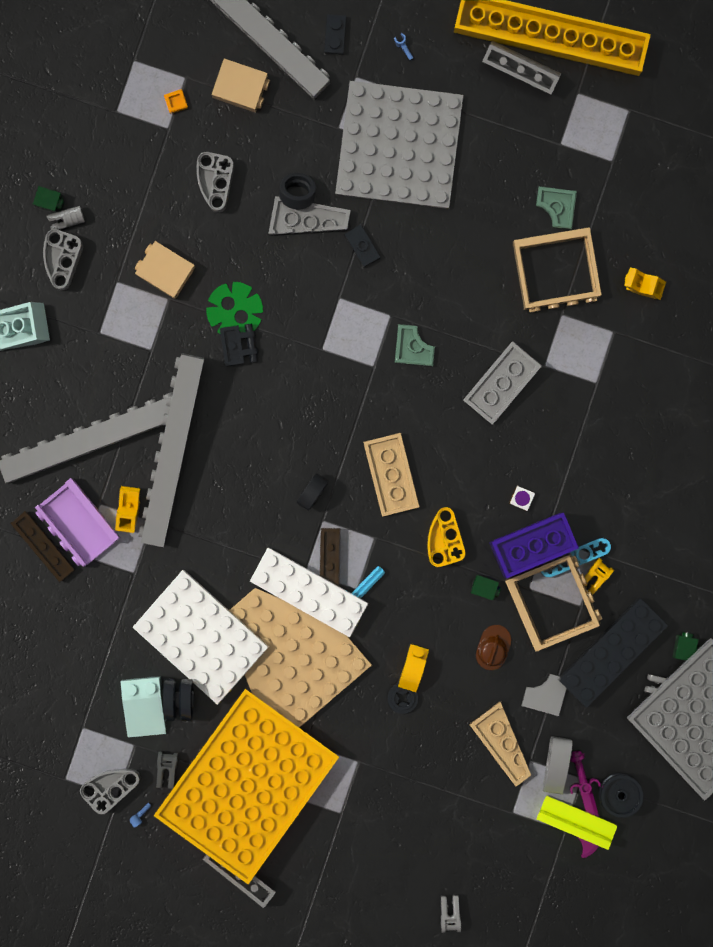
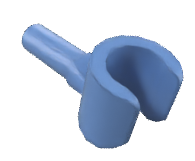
[394,33,413,60]
[130,803,151,827]

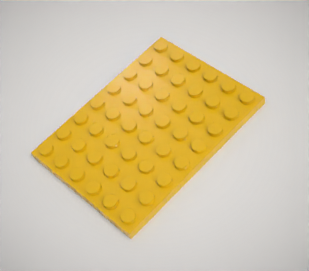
[154,689,339,884]

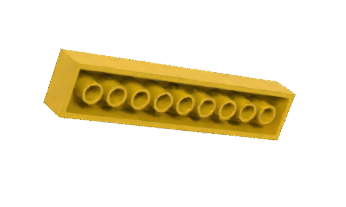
[454,0,651,76]

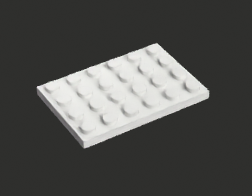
[133,570,269,705]

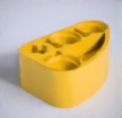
[427,507,465,567]

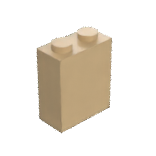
[211,59,270,113]
[135,241,195,299]

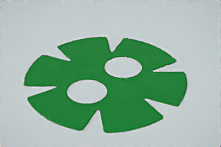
[206,282,263,334]

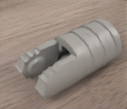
[47,206,85,230]

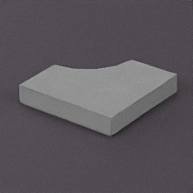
[521,674,566,716]

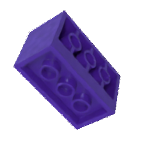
[489,512,579,579]

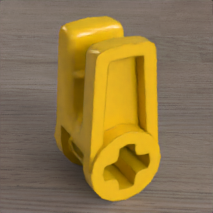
[577,558,614,595]

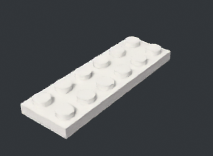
[250,548,369,637]

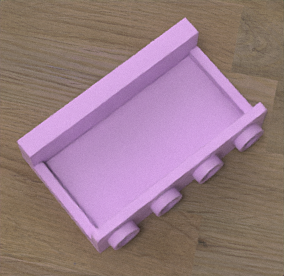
[35,478,121,567]

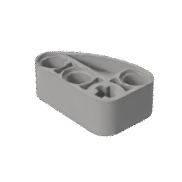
[197,152,234,213]
[43,229,83,291]
[543,736,572,794]
[80,768,141,814]

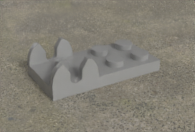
[463,341,542,425]

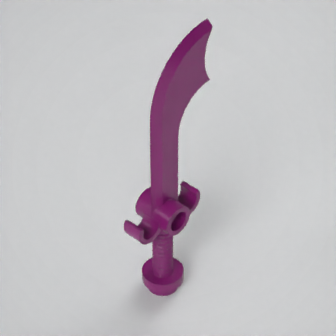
[570,750,600,858]

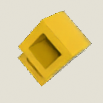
[624,268,666,300]
[115,486,140,533]
[398,644,429,692]

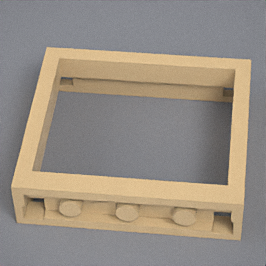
[513,227,601,312]
[505,553,602,652]

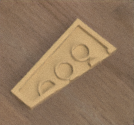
[469,702,531,786]

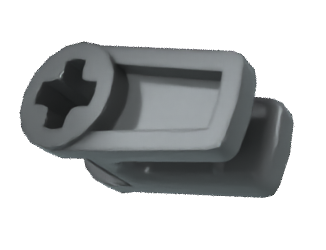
[156,751,178,789]

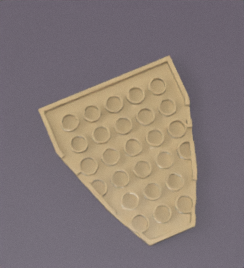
[229,588,372,727]

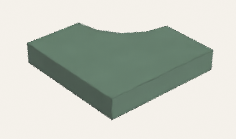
[536,187,577,230]
[395,324,435,366]

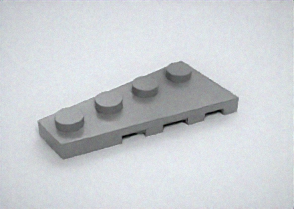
[268,196,351,235]

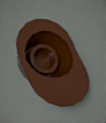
[476,625,511,670]

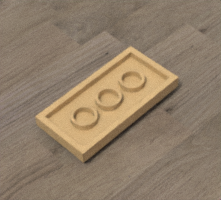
[363,433,419,517]

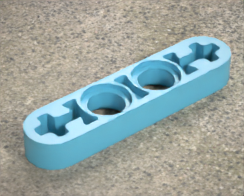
[541,538,611,577]

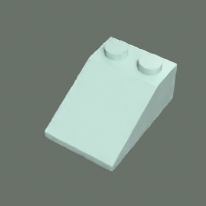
[0,302,50,351]
[121,676,166,737]

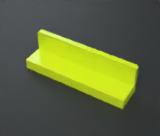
[537,795,617,850]

